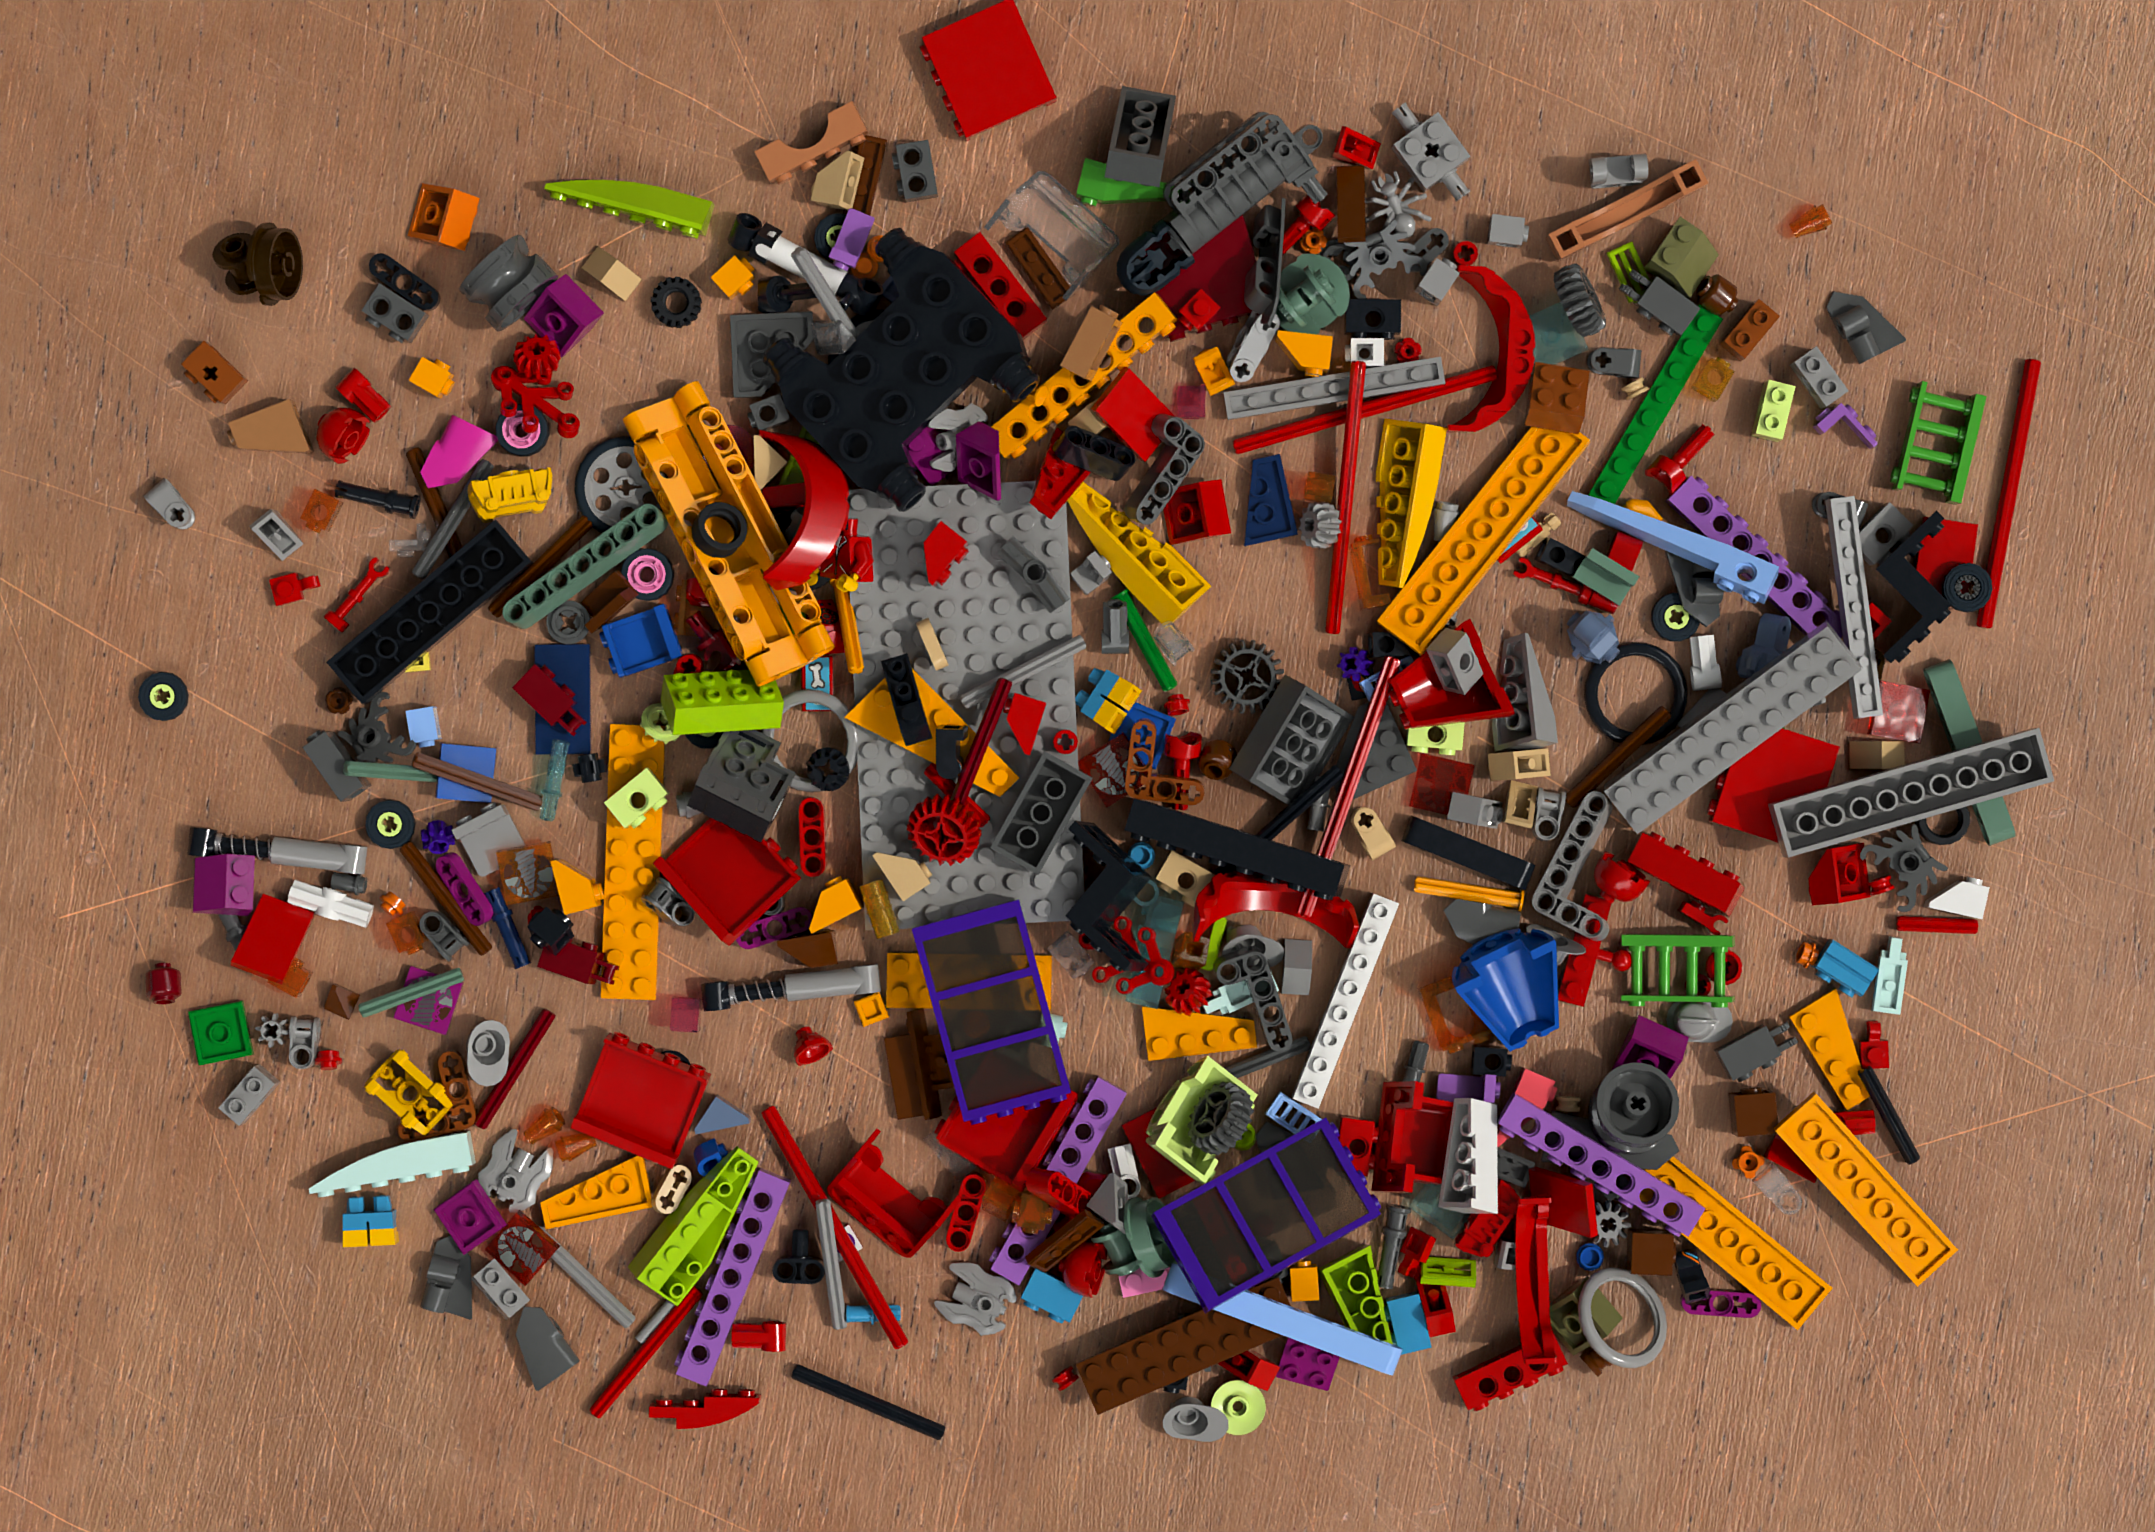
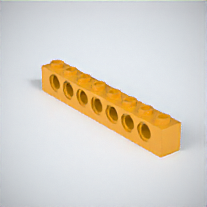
[991,292,1178,459]

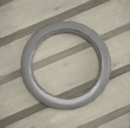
[761,689,858,793]
[1578,1267,1667,1368]

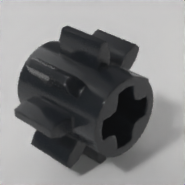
[572,753,607,783]

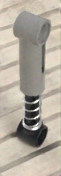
[187,827,368,874]
[701,964,881,1012]

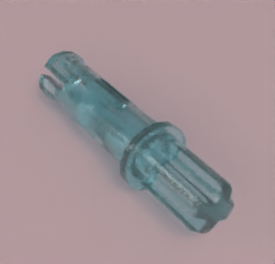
[539,739,570,821]

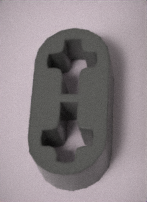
[1406,228,1449,273]

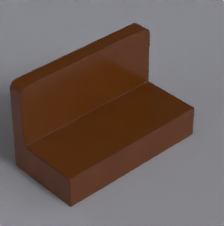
[581,570,639,634]

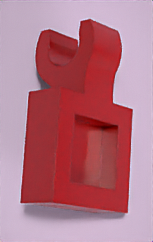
[269,573,321,606]
[1677,900,1728,935]
[1859,1021,1889,1069]
[1398,1226,1437,1279]

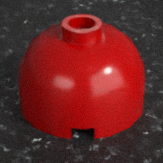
[316,407,370,464]
[1594,851,1650,903]
[1059,1242,1107,1298]

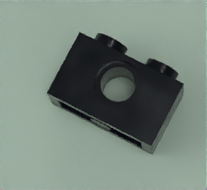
[1344,299,1401,340]

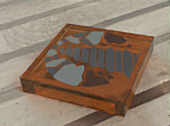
[496,841,559,905]

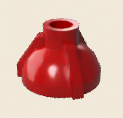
[794,1026,833,1066]

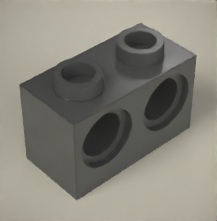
[892,140,938,203]
[361,283,429,343]

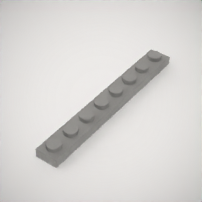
[1223,357,1445,420]
[1825,496,1883,719]

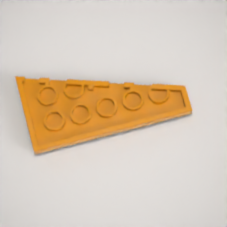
[844,668,1020,797]

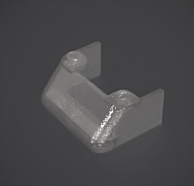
[984,171,1120,301]

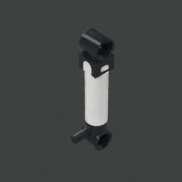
[727,213,884,317]

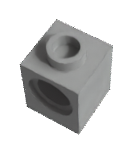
[1487,214,1529,248]

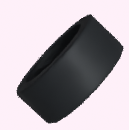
[691,502,748,558]
[1915,807,1970,845]

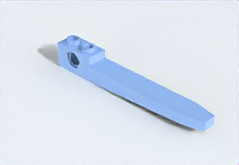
[1567,491,1779,604]

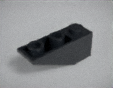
[881,653,932,746]

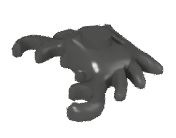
[1344,219,1427,299]
[338,692,416,763]
[1859,824,1948,912]

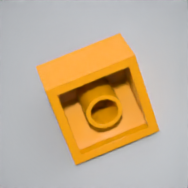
[1275,330,1333,378]
[550,859,605,915]
[809,876,863,934]

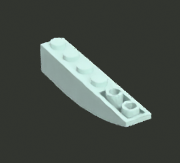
[309,1131,476,1197]

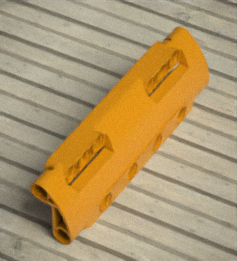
[622,381,835,687]

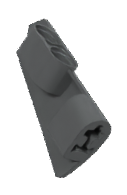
[1244,198,1286,326]
[1541,1110,1680,1170]

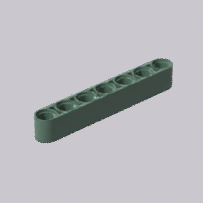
[502,504,668,629]
[1923,659,2016,846]

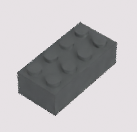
[1105,86,1176,187]
[990,751,1093,875]

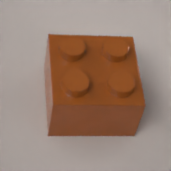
[1524,362,1590,434]

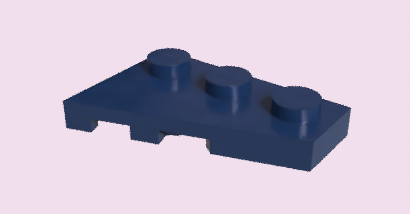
[1244,454,1298,547]

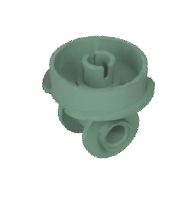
[1276,254,1350,335]
[1090,1197,1177,1278]

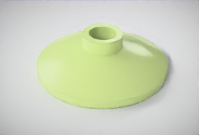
[1211,1380,1266,1435]

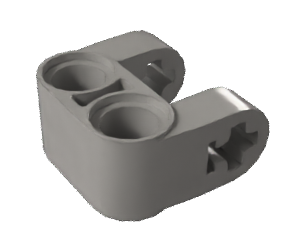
[1589,154,1648,189]

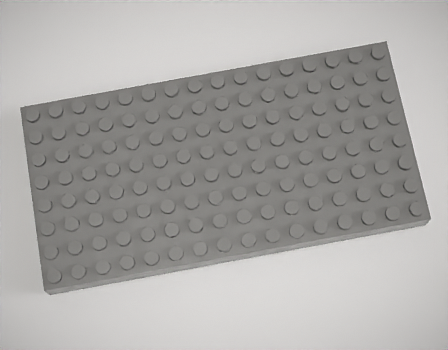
[847,481,1084,930]

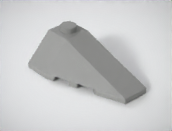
[1492,633,1558,752]

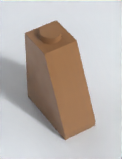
[227,399,314,454]

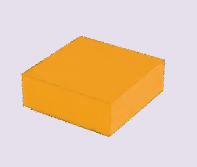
[854,992,889,1027]

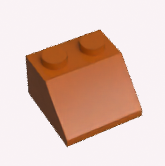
[407,183,480,251]

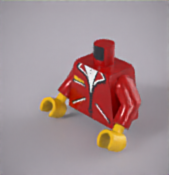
[807,518,874,592]

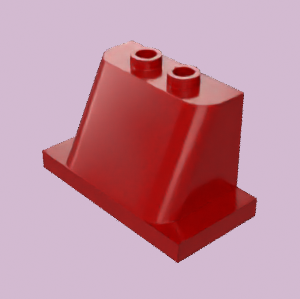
[1371,1081,1454,1193]

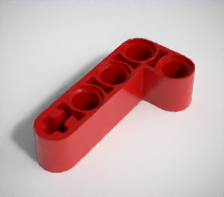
[1026,1168,1108,1221]

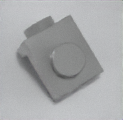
[1070,551,1112,595]

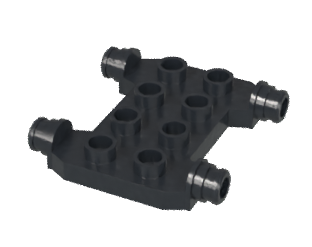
[763,228,1040,512]

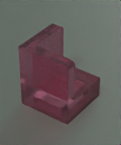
[1177,384,1205,419]
[670,997,702,1033]

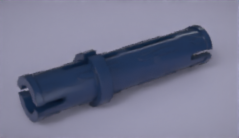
[484,887,531,969]

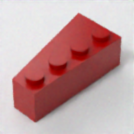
[1627,831,1745,917]

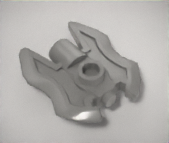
[928,403,988,472]
[478,1129,554,1213]
[934,1263,1017,1336]

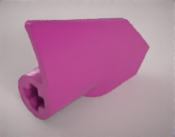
[420,415,498,488]

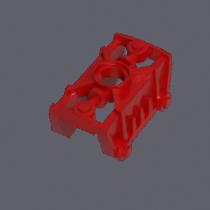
[1454,1178,1520,1257]

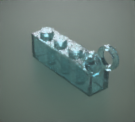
[1122,879,1184,1009]

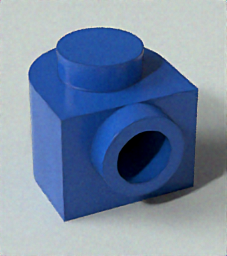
[693,1138,728,1176]

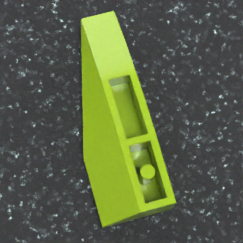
[544,180,714,239]
[628,1146,759,1306]

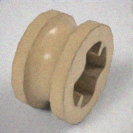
[1621,377,1649,401]
[1555,1096,1580,1112]

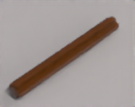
[406,447,462,558]
[488,516,592,618]
[1565,706,1671,808]
[412,752,543,811]
[400,842,492,956]

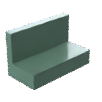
[1572,548,1640,606]

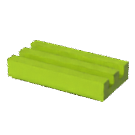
[1606,242,1649,303]
[1202,917,1228,971]
[1420,1257,1476,1288]

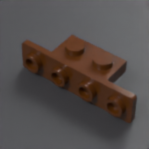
[906,1008,961,1120]

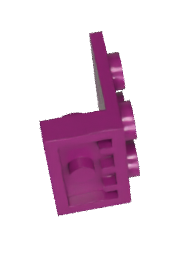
[1276,1337,1340,1391]

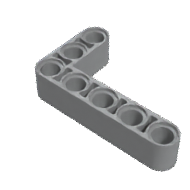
[1532,791,1613,941]

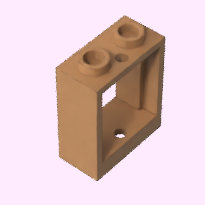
[1060,305,1123,381]

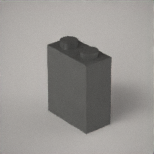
[302,730,372,802]

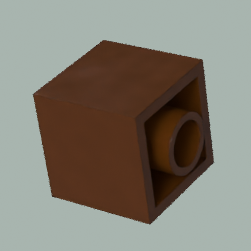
[1728,1087,1778,1137]
[1626,1229,1676,1276]

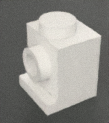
[1345,338,1384,367]

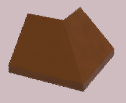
[777,930,838,968]

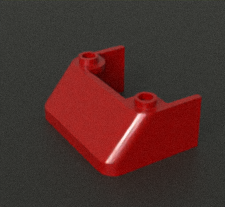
[827,1128,962,1258]

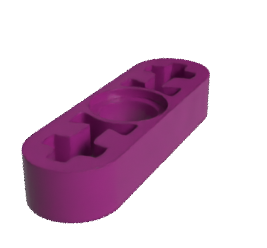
[436,852,493,926]
[736,907,813,949]
[1680,1289,1761,1318]

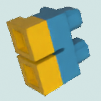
[1075,668,1142,734]
[343,1195,399,1247]

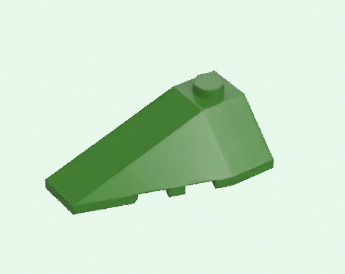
[1076,158,1190,207]

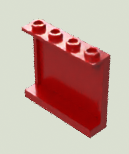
[919,0,1057,141]
[1707,728,1840,843]
[653,818,801,946]
[570,1032,711,1169]
[934,1049,1078,1192]

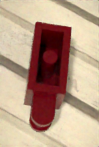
[512,664,587,736]
[537,938,620,985]

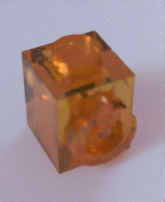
[1012,1191,1053,1234]

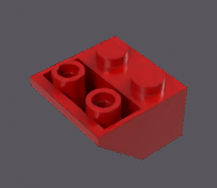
[924,521,969,588]

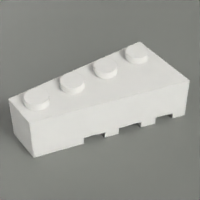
[1438,1098,1498,1214]

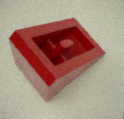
[1332,126,1381,169]

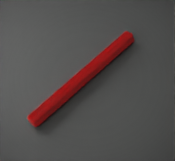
[589,1286,703,1419]

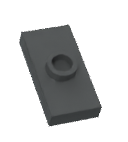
[1497,1147,1535,1188]

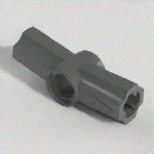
[997,536,1069,613]

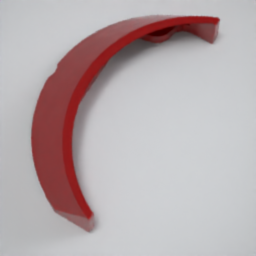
[1446,265,1535,433]
[759,430,850,590]
[1193,869,1359,948]
[1515,1193,1557,1365]

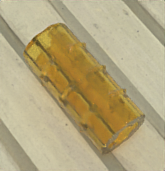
[860,879,900,939]

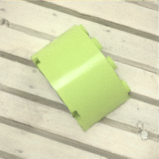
[1146,1056,1258,1184]

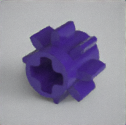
[1337,647,1373,681]
[421,820,455,854]

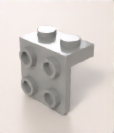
[452,802,528,877]

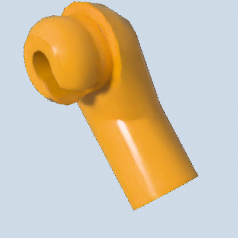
[1622,499,1663,521]

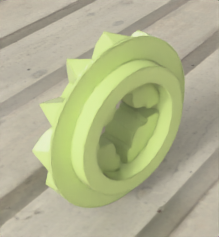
[640,703,680,744]

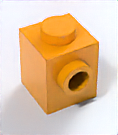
[711,255,755,300]
[409,357,455,399]
[1289,1260,1319,1302]

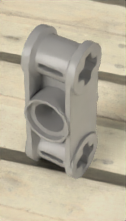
[1226,310,1280,382]

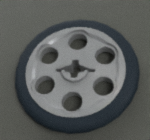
[574,436,668,540]

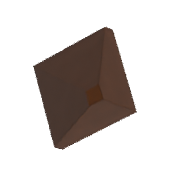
[324,984,360,1020]

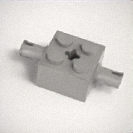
[1392,102,1471,202]

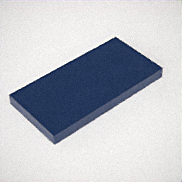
[535,644,591,755]

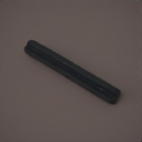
[1858,1066,1920,1165]

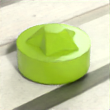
[1235,1124,1256,1151]

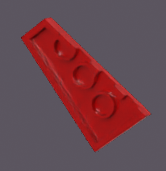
[1029,428,1091,519]

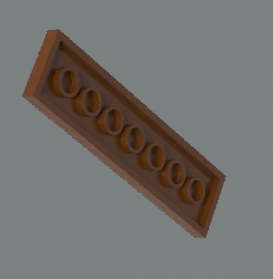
[1076,1276,1291,1415]

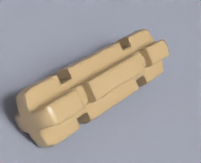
[1516,512,1561,557]

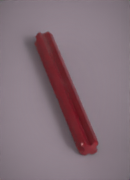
[950,678,1012,805]
[474,1009,556,1129]

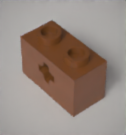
[1720,299,1780,362]
[181,341,248,404]

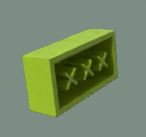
[661,670,784,735]

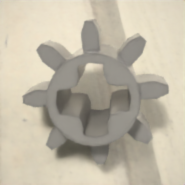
[255,1013,289,1048]

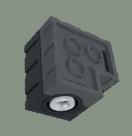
[687,730,796,843]

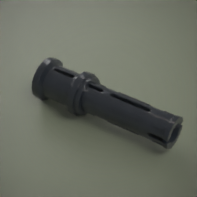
[335,480,421,519]

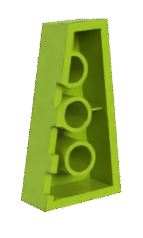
[1318,1244,1393,1369]

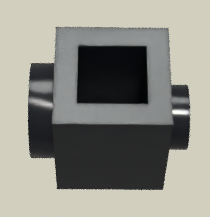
[527,907,574,956]

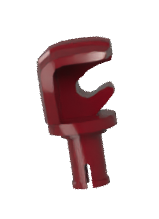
[685,610,742,672]

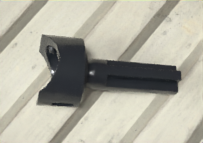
[758,275,817,314]

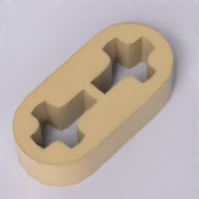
[916,618,949,671]
[651,1165,692,1214]

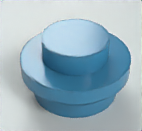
[1128,842,1155,869]

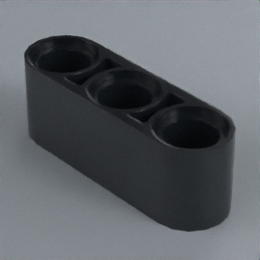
[1052,426,1136,481]

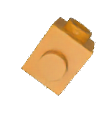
[1193,347,1235,396]

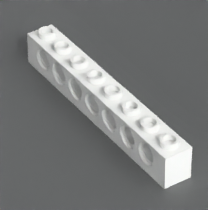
[1291,893,1399,1109]

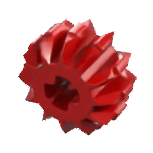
[513,333,561,381]
[1164,968,1213,1017]

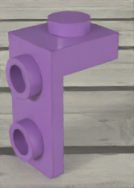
[829,208,874,271]
[1813,403,1878,449]
[1436,1074,1500,1104]

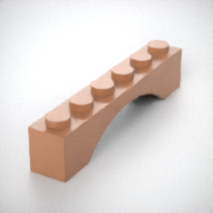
[1546,159,1708,262]

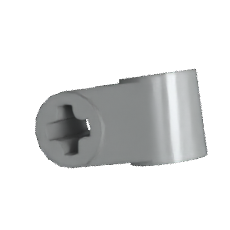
[144,478,195,530]
[1532,787,1566,841]
[289,1016,321,1069]

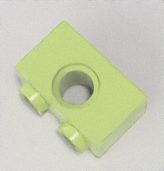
[1751,380,1796,442]
[1405,722,1465,755]
[604,768,670,829]

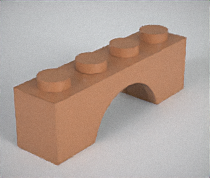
[754,101,870,185]

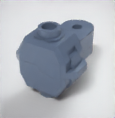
[1567,610,1620,664]
[1736,613,1791,679]

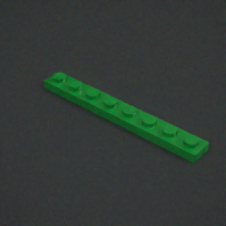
[1588,305,1723,504]

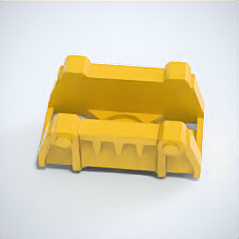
[467,467,552,523]
[364,1049,453,1135]

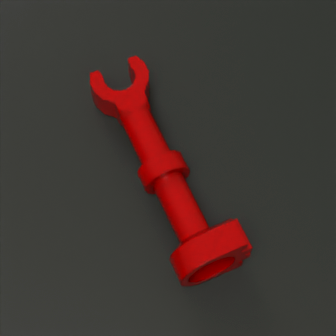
[323,557,390,633]
[1513,557,1593,605]

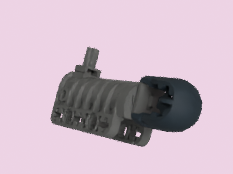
[1117,112,1328,296]

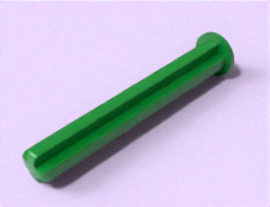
[1110,589,1177,692]

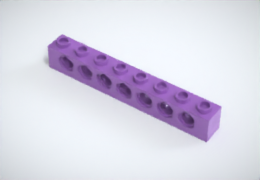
[1665,476,1843,638]
[989,1076,1127,1285]
[1497,1092,1706,1237]
[674,1168,791,1386]

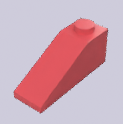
[1497,1067,1557,1147]

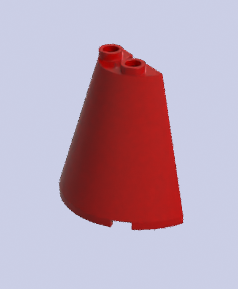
[1388,619,1515,730]

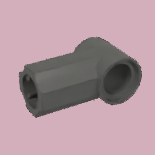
[1101,599,1129,654]

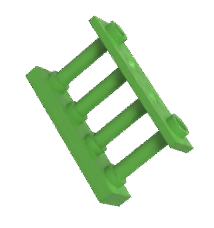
[1890,381,1987,505]
[1621,934,1735,1008]

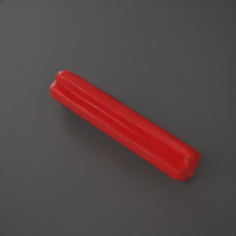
[924,763,990,828]
[1896,916,1978,934]

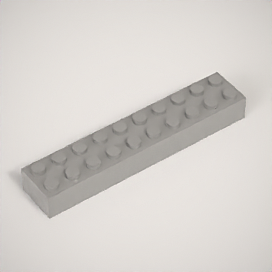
[1604,620,1861,834]
[1768,728,2054,858]

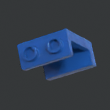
[599,604,684,678]

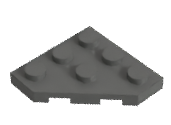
[730,312,814,398]
[1334,702,1417,799]

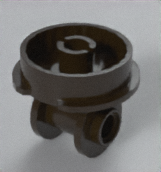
[212,222,303,306]

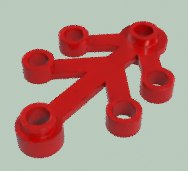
[491,366,580,438]
[1078,916,1174,994]

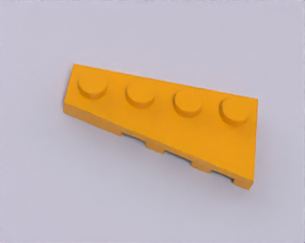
[1788,988,1870,1110]
[1142,1006,1257,1061]
[540,1155,652,1229]

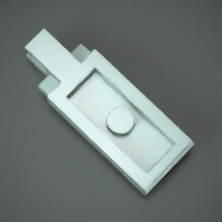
[1871,936,1908,1015]
[1202,973,1279,1014]

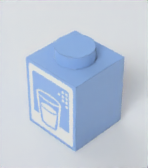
[405,706,442,748]

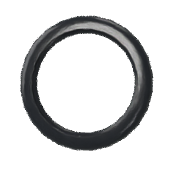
[1584,642,1688,745]

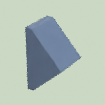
[694,1095,751,1135]

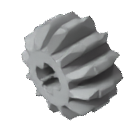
[1298,502,1342,549]
[1592,1200,1631,1247]

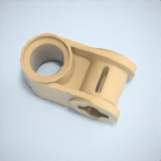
[1351,807,1396,861]

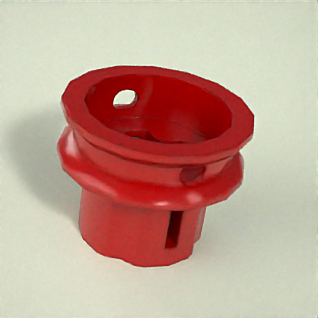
[1706,950,1742,985]

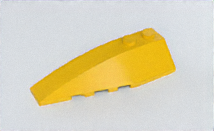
[1376,419,1447,588]
[1067,482,1211,629]

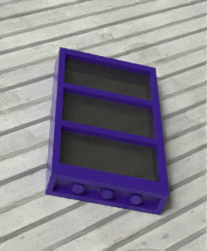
[912,899,1071,1125]
[1151,1118,1381,1313]

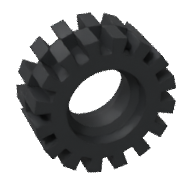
[651,277,702,328]

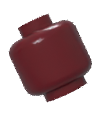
[145,963,182,1005]

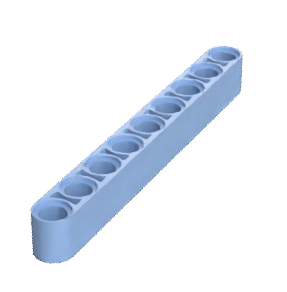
[1163,1263,1403,1376]

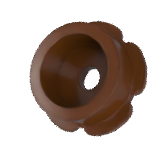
[325,687,353,714]

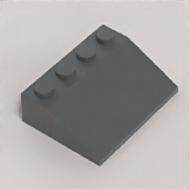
[1229,675,1354,805]

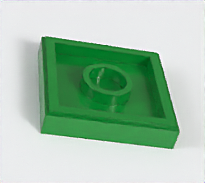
[188,1001,254,1066]

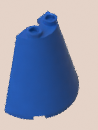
[1452,928,1559,1052]

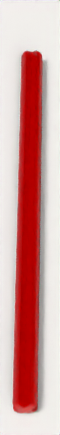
[1976,359,2041,629]
[1325,361,1366,634]
[1233,365,1497,454]
[1296,656,1401,918]
[761,1106,908,1349]

